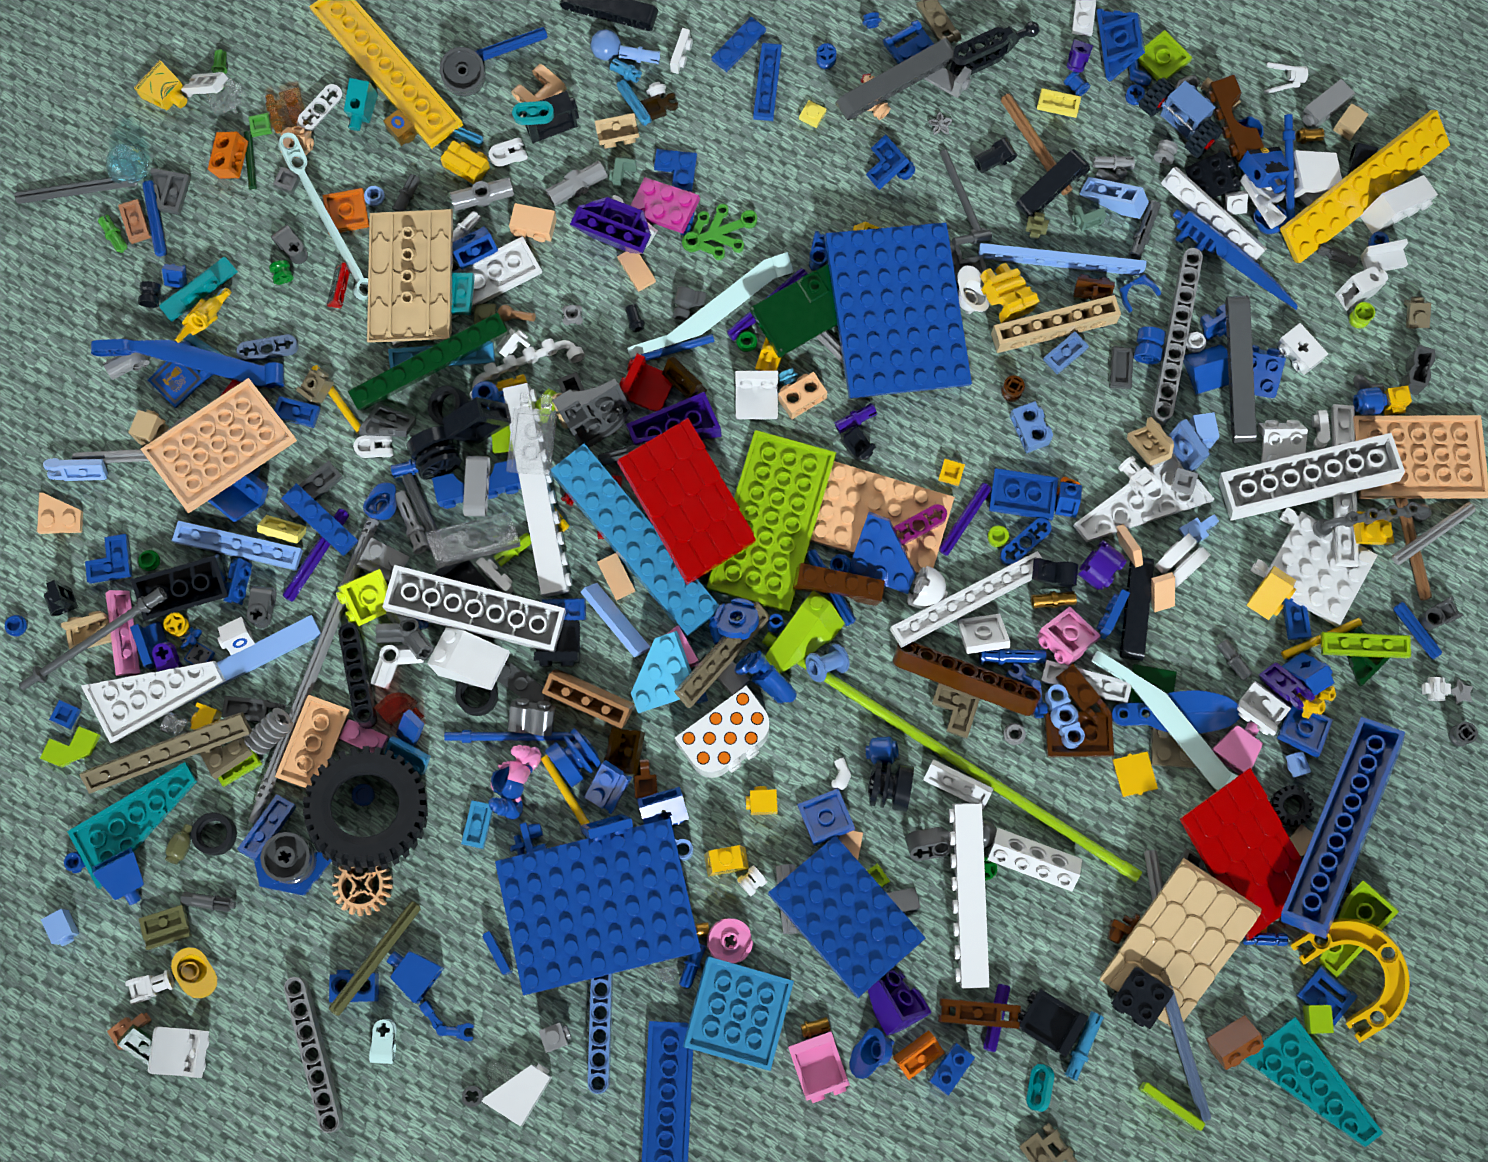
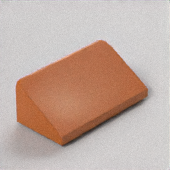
[893,1030,945,1080]

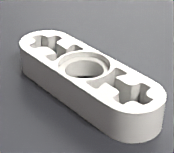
[297,84,342,131]

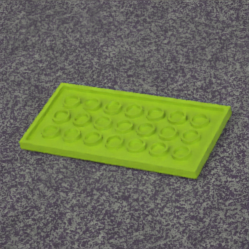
[707,430,836,613]

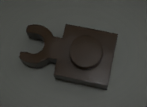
[640,93,679,120]

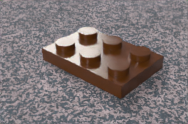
[1045,712,1114,758]

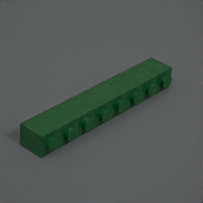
[348,312,510,411]

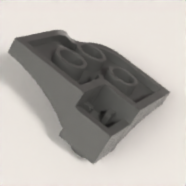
[552,378,631,448]

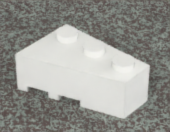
[1360,175,1438,234]

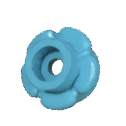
[778,368,798,385]

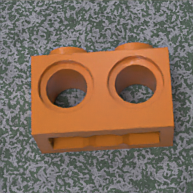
[208,132,248,179]

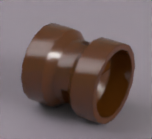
[1001,375,1025,402]

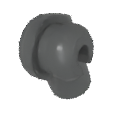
[1174,74,1200,89]
[1095,167,1127,183]
[1353,374,1384,393]

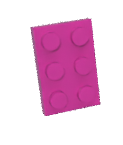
[630,177,700,233]

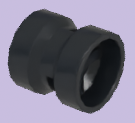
[138,281,161,308]

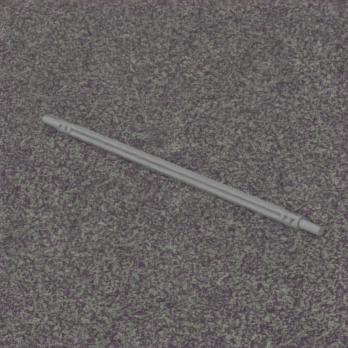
[248,499,383,824]

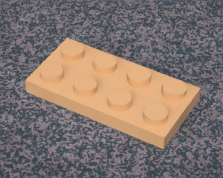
[275,695,350,788]

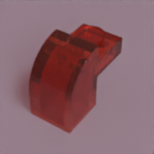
[374,692,425,726]

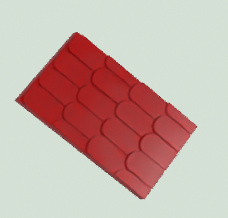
[617,418,756,585]
[1180,768,1302,941]

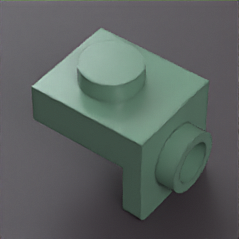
[609,157,637,189]

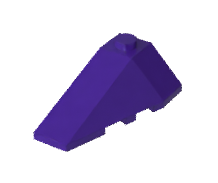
[868,969,932,1035]

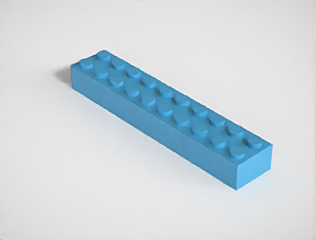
[550,444,719,638]

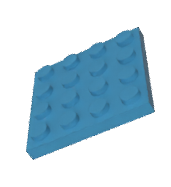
[682,956,794,1071]

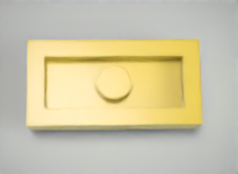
[257,515,307,543]

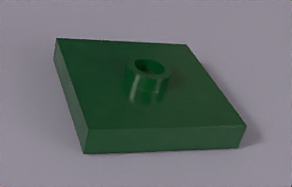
[1128,664,1177,711]

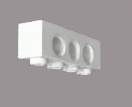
[987,828,1082,891]

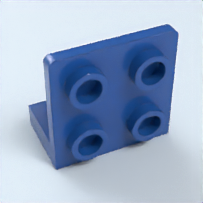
[208,472,269,522]

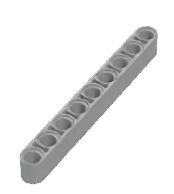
[1151,248,1203,426]

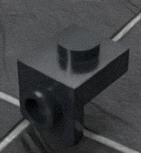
[840,426,876,460]

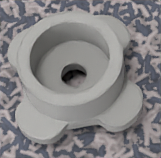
[562,305,583,326]

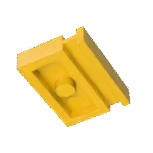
[1353,511,1395,545]

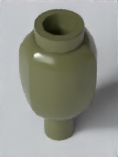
[165,824,192,865]

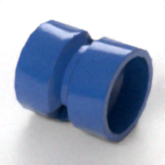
[1134,326,1166,364]

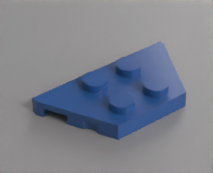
[1097,8,1145,81]
[254,852,332,896]

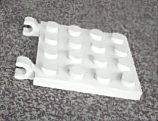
[1251,508,1378,627]

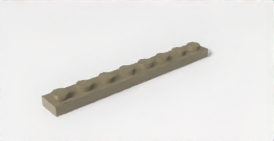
[79,712,252,794]

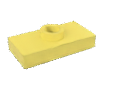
[1037,88,1081,118]

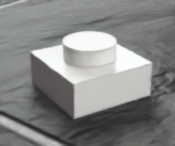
[1224,191,1248,215]

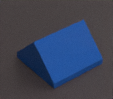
[1183,345,1229,395]

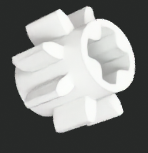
[1422,677,1451,701]

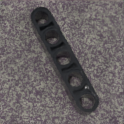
[559,0,658,31]
[1120,557,1154,661]
[338,623,377,729]

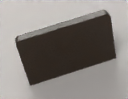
[662,356,707,399]

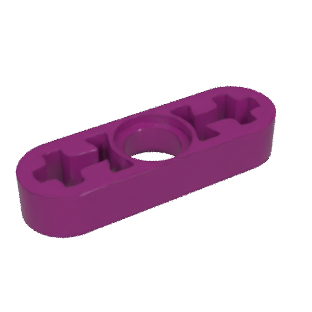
[893,504,947,545]

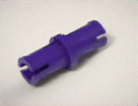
[834,403,877,434]

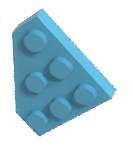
[631,631,692,713]

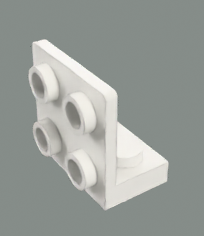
[735,371,778,419]

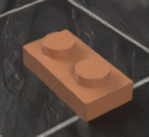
[118,199,151,244]

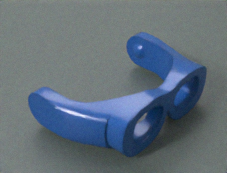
[1119,275,1161,313]

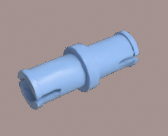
[619,45,660,64]

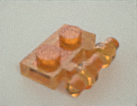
[265,87,309,133]

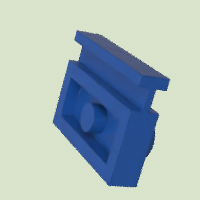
[584,760,632,814]

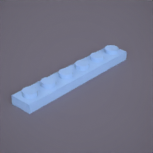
[172,521,303,571]

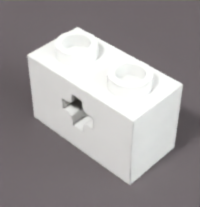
[1276,323,1328,375]

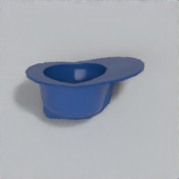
[849,1027,894,1079]

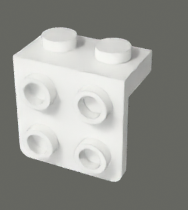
[1258,420,1308,463]
[1237,681,1291,736]
[148,1027,209,1078]

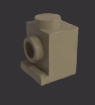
[296,369,334,403]

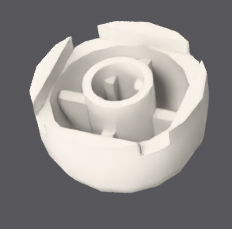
[907,566,948,610]

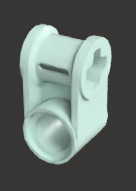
[369,1019,397,1064]

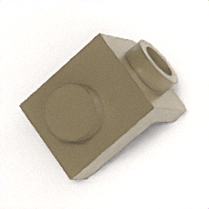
[1404,296,1431,328]

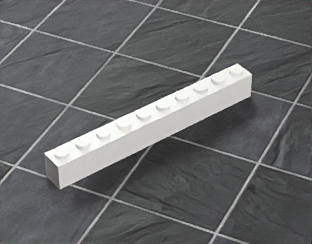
[502,383,572,597]

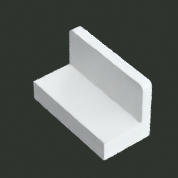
[1360,239,1408,271]

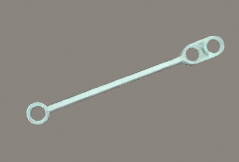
[278,132,368,300]
[627,252,794,358]
[1091,651,1238,790]

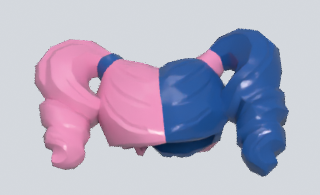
[488,745,541,820]

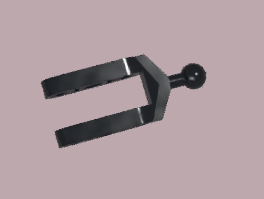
[950,21,1040,76]

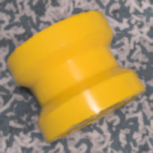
[163,613,190,637]

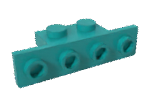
[159,257,238,322]

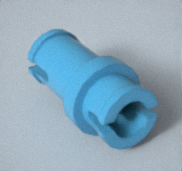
[610,58,642,83]

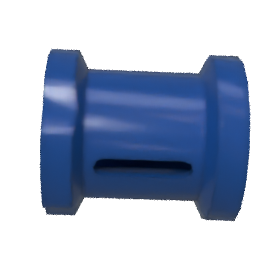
[1064,71,1091,96]

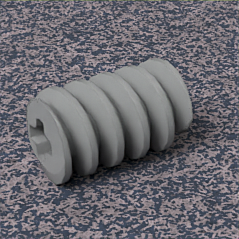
[244,708,293,754]

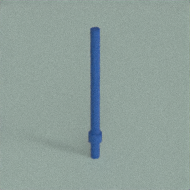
[1282,114,1295,222]
[444,730,576,743]

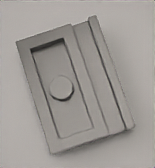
[356,538,409,582]

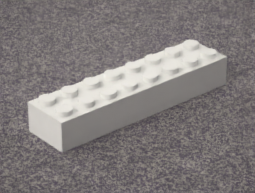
[1218,433,1405,521]
[383,565,566,652]

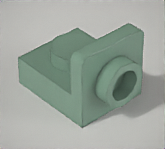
[1072,205,1107,232]

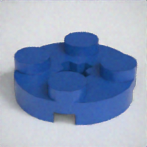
[715,598,759,639]

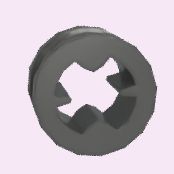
[462,1086,484,1107]

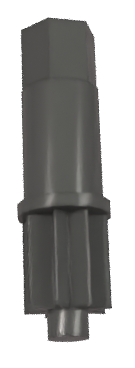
[181,892,236,912]

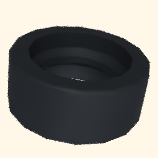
[428,385,469,426]
[455,681,498,716]
[191,812,237,856]

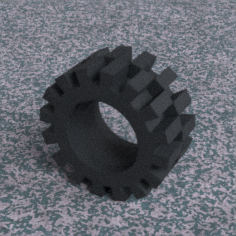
[1270,785,1314,827]

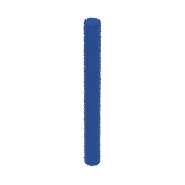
[633,334,715,361]

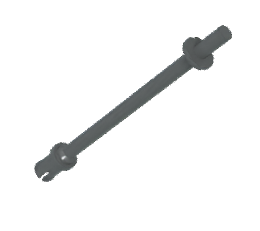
[19,587,167,690]

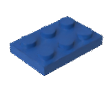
[989,468,1058,520]

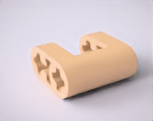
[511,64,567,103]

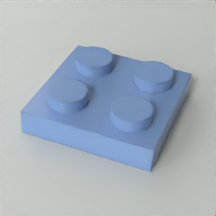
[1168,419,1210,472]

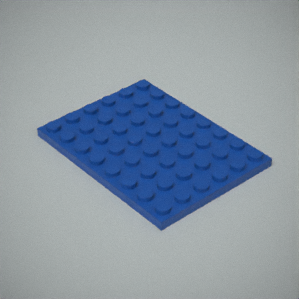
[824,222,972,399]
[495,819,701,996]

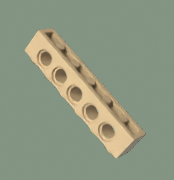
[991,295,1121,353]

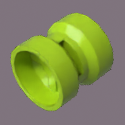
[1349,302,1375,329]

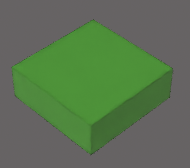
[248,113,272,137]

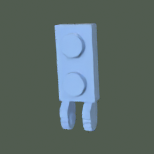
[43,458,108,481]

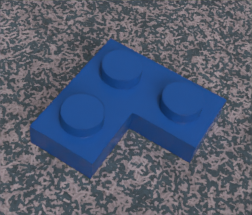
[866,134,910,190]
[654,149,697,193]
[85,534,132,584]

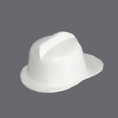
[957,265,990,314]

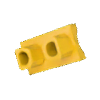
[755,338,782,371]
[1296,686,1336,719]

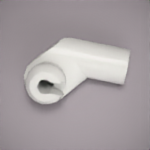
[831,758,851,790]

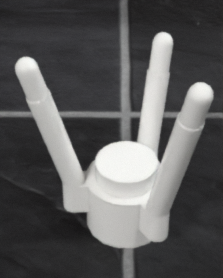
[1264,62,1308,94]

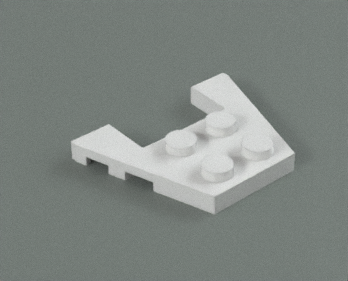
[1240,174,1323,229]

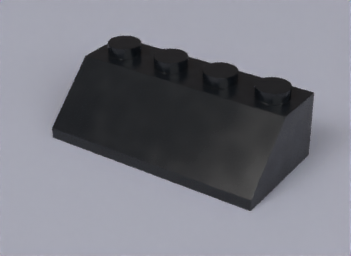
[131,554,229,621]

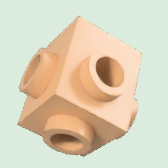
[281,126,314,158]

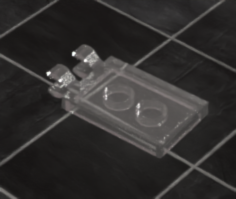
[506,392,557,476]

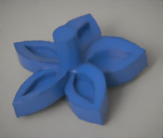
[179,627,202,649]

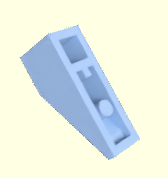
[1079,177,1149,219]

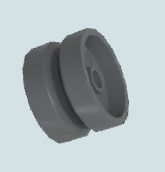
[439,47,486,97]
[260,832,317,885]

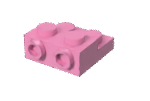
[1037,607,1101,666]

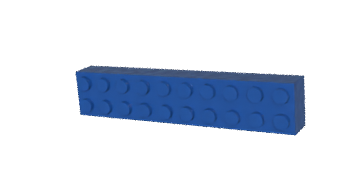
[1281,717,1405,939]

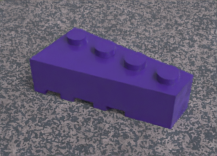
[626,392,722,445]

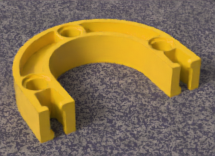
[1290,918,1410,1043]

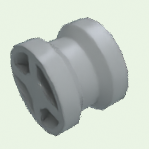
[1153,140,1178,165]

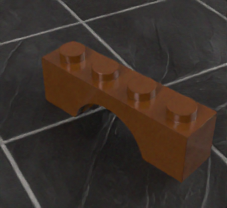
[1207,75,1264,163]
[793,563,885,606]

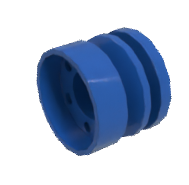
[544,728,602,788]

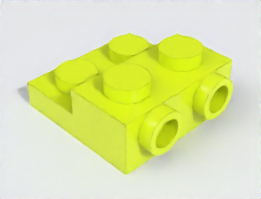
[336,569,388,626]

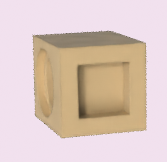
[1333,103,1369,141]

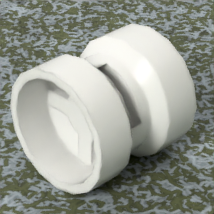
[737,865,767,897]

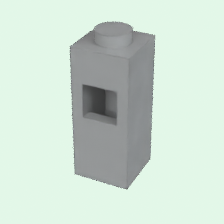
[1300,79,1355,129]

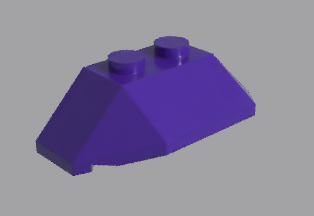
[570,197,651,254]

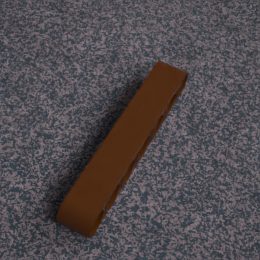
[892,642,1041,716]

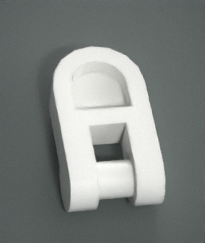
[489,138,528,166]
[1312,410,1330,450]
[353,435,393,458]

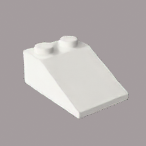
[427,626,510,690]

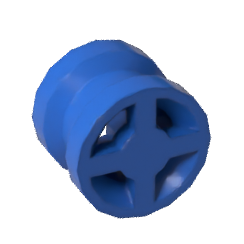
[816,43,837,69]

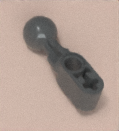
[905,820,997,861]

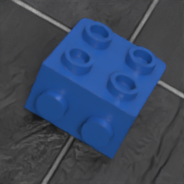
[1252,345,1286,398]

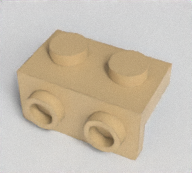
[595,113,639,149]
[1127,417,1174,467]
[61,611,112,650]

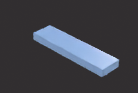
[581,583,651,658]

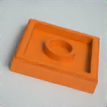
[322,188,369,235]

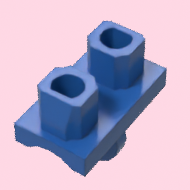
[1200,304,1227,341]
[510,823,547,855]

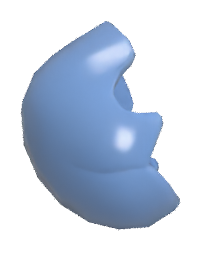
[590,29,621,61]

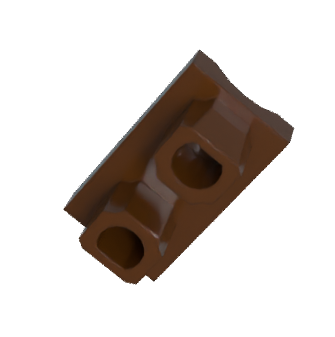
[1073,274,1115,301]
[1107,913,1140,944]

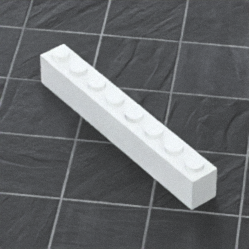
[949,803,989,988]

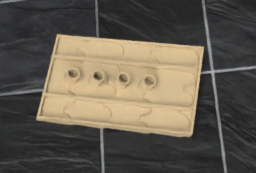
[367,209,453,342]
[1099,858,1262,1028]

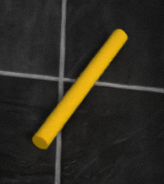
[311,365,361,434]
[1281,618,1363,660]
[541,755,590,825]

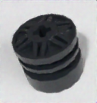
[406,426,462,480]
[868,760,914,812]

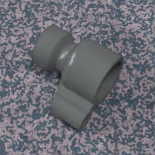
[673,287,707,321]

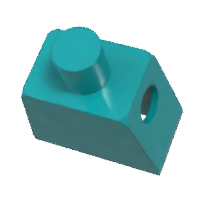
[344,78,378,131]

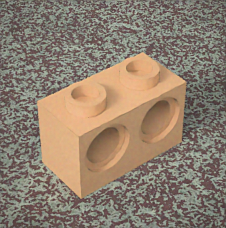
[778,372,827,420]

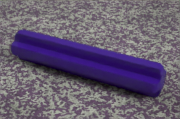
[983,984,1011,1052]

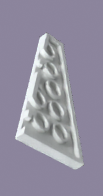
[1073,453,1214,542]
[81,661,226,743]

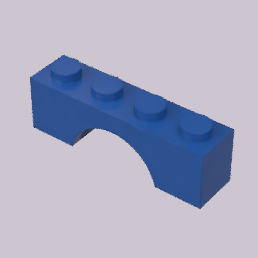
[432,459,521,509]

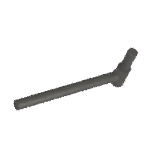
[940,149,992,246]

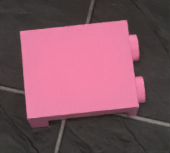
[788,1032,850,1103]

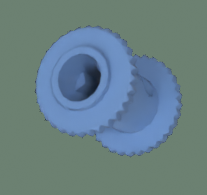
[805,644,850,682]

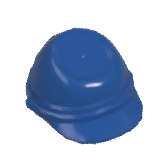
[363,483,397,520]

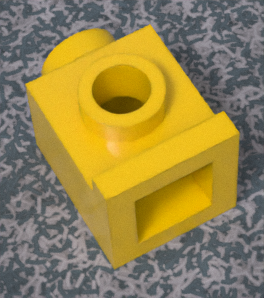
[1383,386,1412,416]
[190,702,222,730]

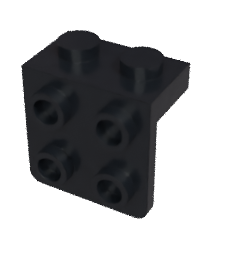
[1186,151,1243,199]
[534,620,580,667]
[1110,967,1174,1029]

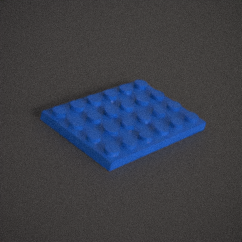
[768,835,926,999]

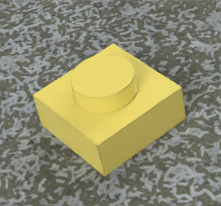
[799,100,826,128]

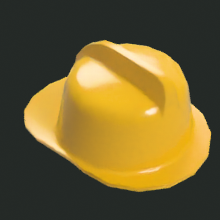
[171,947,217,998]

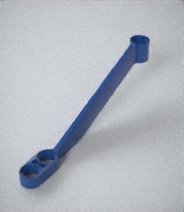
[91,339,284,388]

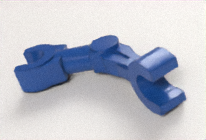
[1005,662,1048,718]
[419,1000,474,1042]

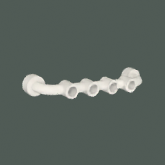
[470,339,585,399]

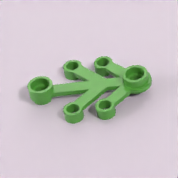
[682,204,757,260]

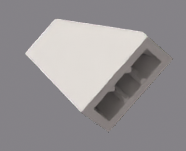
[482,1063,552,1126]

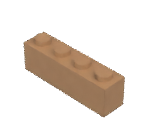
[542,669,635,729]

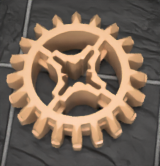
[332,865,393,916]

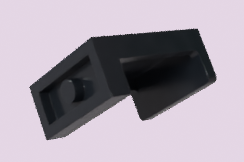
[432,551,494,590]
[1018,987,1089,1057]

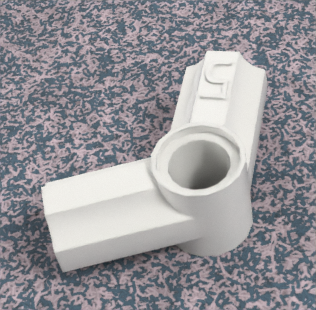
[370,645,424,690]

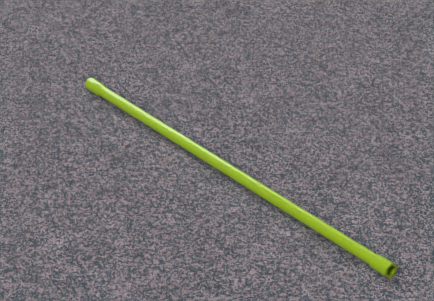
[762,632,1142,883]

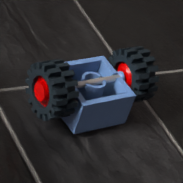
[1138,78,1223,158]

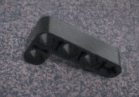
[1015,149,1090,219]

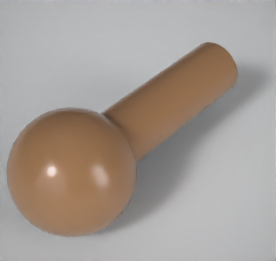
[498,305,536,321]

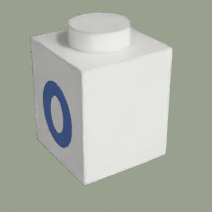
[217,617,255,655]

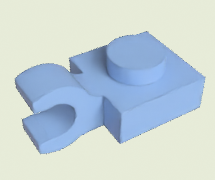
[1178,514,1219,543]

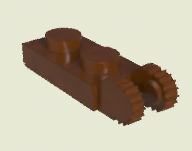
[1056,664,1111,724]

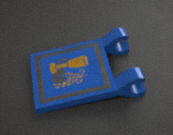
[148,340,214,408]

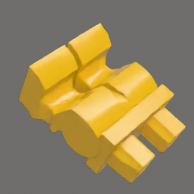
[980,263,1040,323]

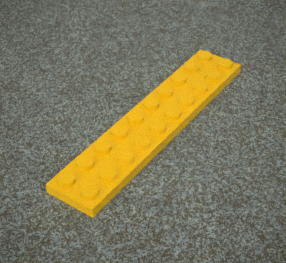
[309,0,463,149]
[1280,110,1450,263]

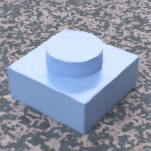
[1285,752,1311,777]

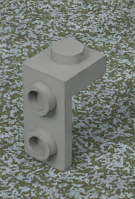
[924,67,972,98]

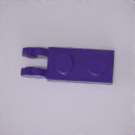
[1259,662,1315,709]

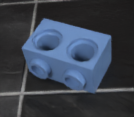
[1010,401,1053,453]

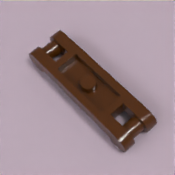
[938,998,1021,1029]

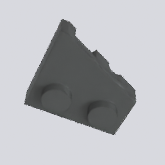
[150,168,191,215]
[359,403,416,437]

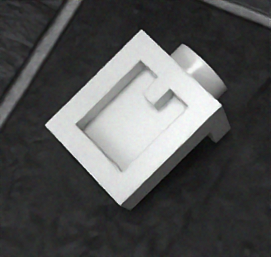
[496,328,530,357]

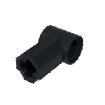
[973,138,1017,173]

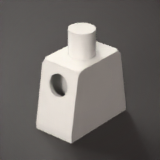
[1335,266,1388,311]

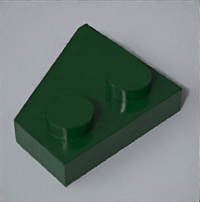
[1347,626,1390,687]

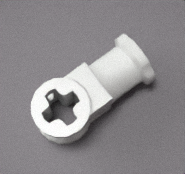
[1118,456,1161,500]
[125,969,175,1005]

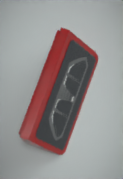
[327,262,350,309]

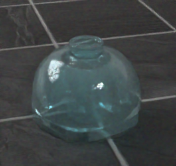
[106,144,149,184]

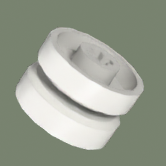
[1155,533,1211,588]

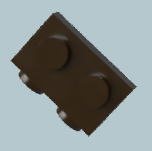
[604,726,645,776]

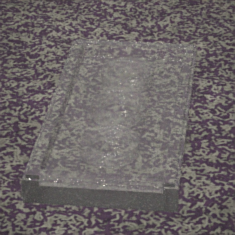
[425,511,521,569]

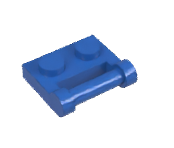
[883,19,934,64]
[1296,964,1358,1026]

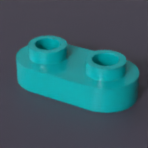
[512,101,554,125]
[1026,1064,1055,1112]

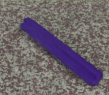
[939,483,992,556]

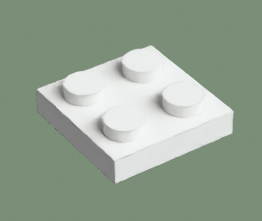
[957,614,1010,654]

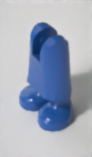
[734,651,797,704]

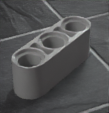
[463,456,490,517]

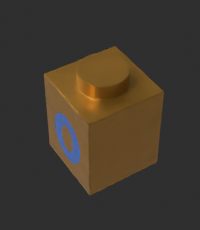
[383,109,417,146]

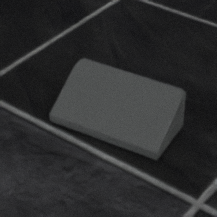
[887,887,921,913]

